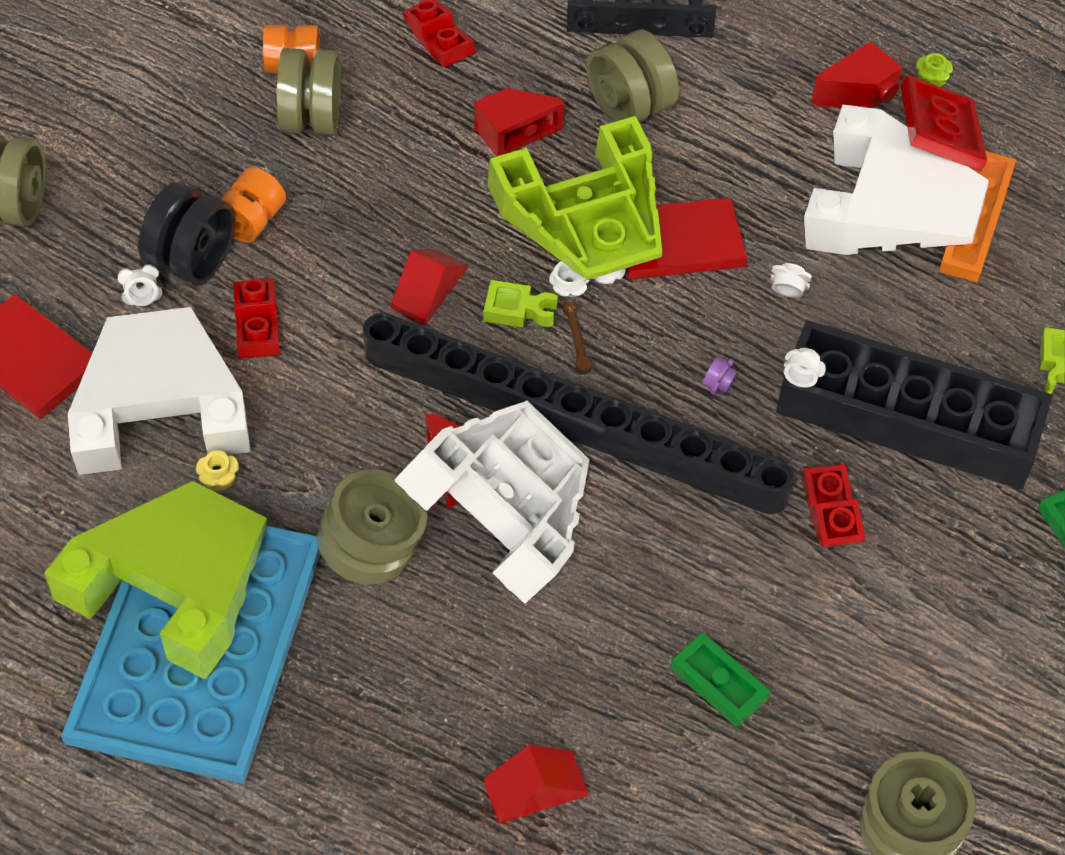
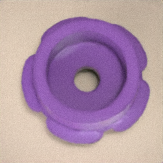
[702,356,738,395]

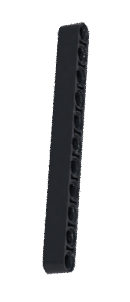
[363,313,794,514]

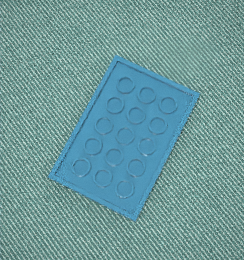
[61,526,321,784]

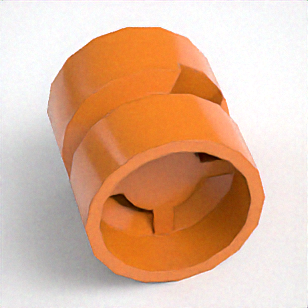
[263,25,320,74]
[221,167,286,243]

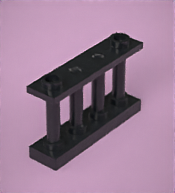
[566,0,716,38]

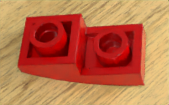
[402,0,476,68]
[233,278,280,359]
[801,464,866,548]

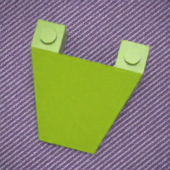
[487,116,662,280]
[44,481,268,680]

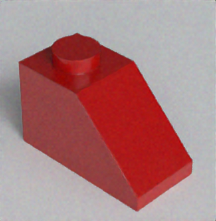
[811,41,902,108]
[474,88,564,156]

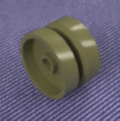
[586,29,679,123]
[276,48,341,135]
[0,135,46,227]
[316,469,428,585]
[859,751,976,855]

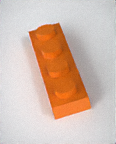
[939,151,1017,283]

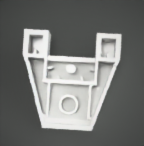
[804,105,989,255]
[68,307,251,475]
[394,401,589,603]

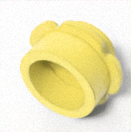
[196,450,239,491]

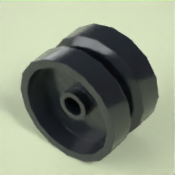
[138,182,236,286]

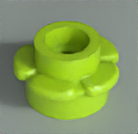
[916,53,953,87]

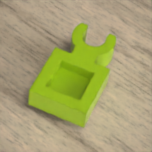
[483,280,558,328]
[1040,327,1065,394]

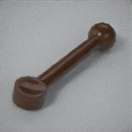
[562,300,592,375]

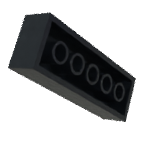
[776,320,1053,490]

